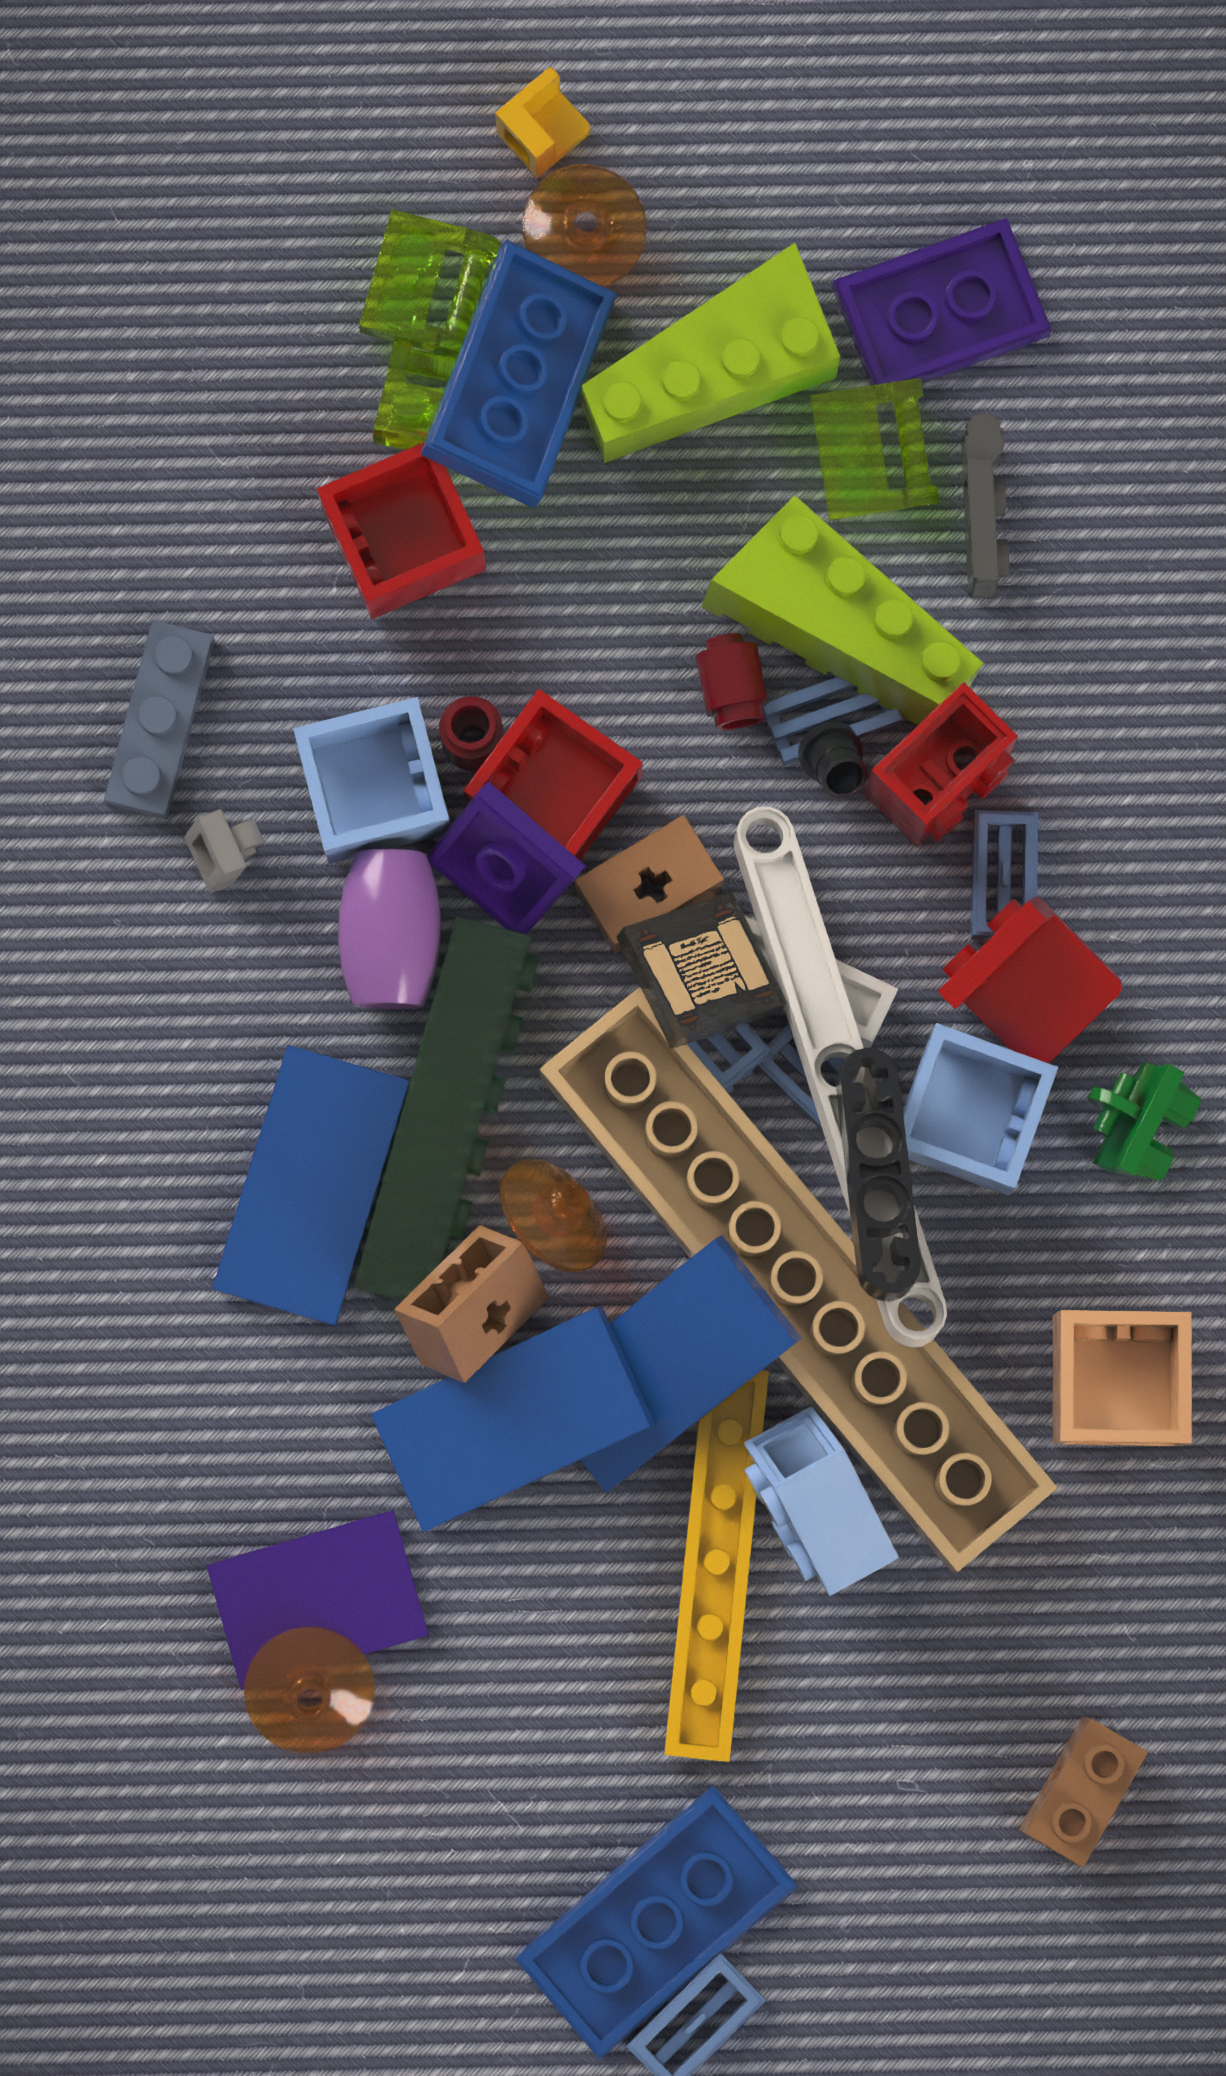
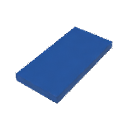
[420,239,617,508]
[212,1045,410,1327]
[581,1235,802,1493]
[371,1306,656,1532]
[515,1784,799,2060]

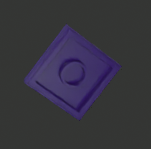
[427,781,586,941]

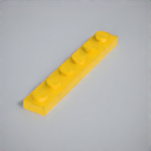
[664,1370,769,1762]

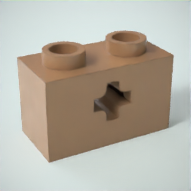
[575,815,724,955]
[394,1225,549,1383]
[1018,1716,1148,1868]

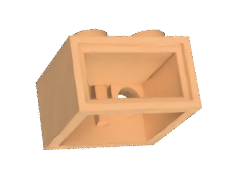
[1052,1310,1192,1446]

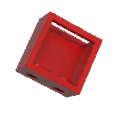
[316,442,486,620]
[864,682,1018,848]
[463,689,643,861]

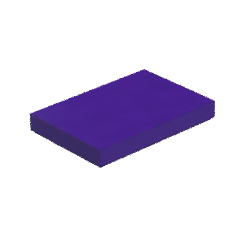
[832,218,1052,400]
[206,1510,430,1691]

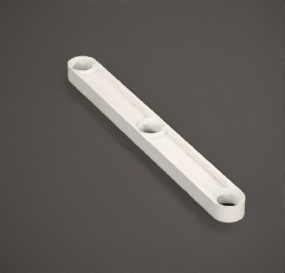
[733,807,947,1347]

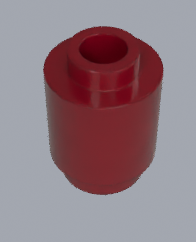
[695,633,769,731]
[439,696,504,771]

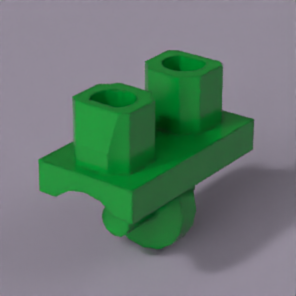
[1087,1062,1201,1181]

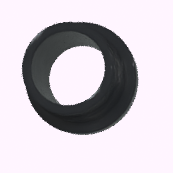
[798,722,868,799]

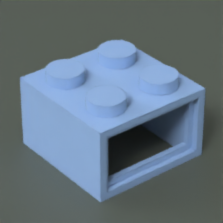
[293,697,450,864]
[903,1023,1058,1196]
[744,1406,899,1596]

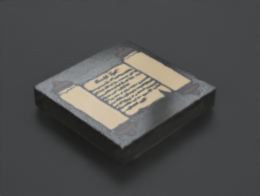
[616,892,787,1049]

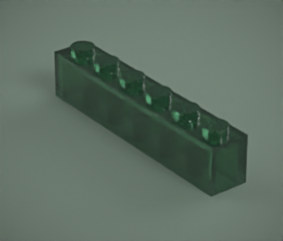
[354,916,540,1303]

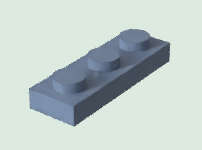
[104,620,215,820]

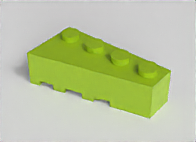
[582,243,840,463]
[701,495,984,725]

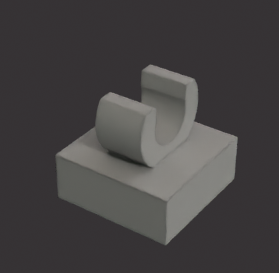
[184,809,264,894]

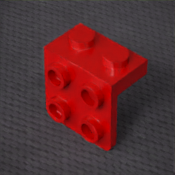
[937,896,1123,1063]

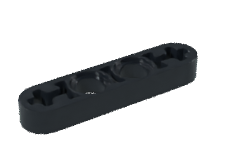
[836,1048,921,1302]

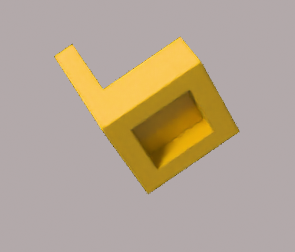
[495,67,590,178]

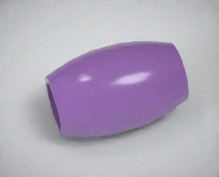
[338,849,441,1010]

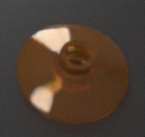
[522,164,647,287]
[500,1159,607,1273]
[244,1626,375,1753]

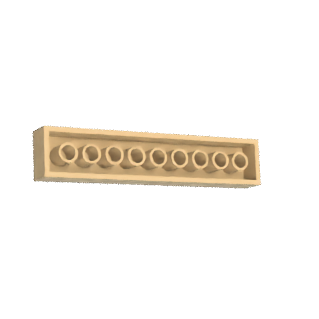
[539,987,1058,1573]

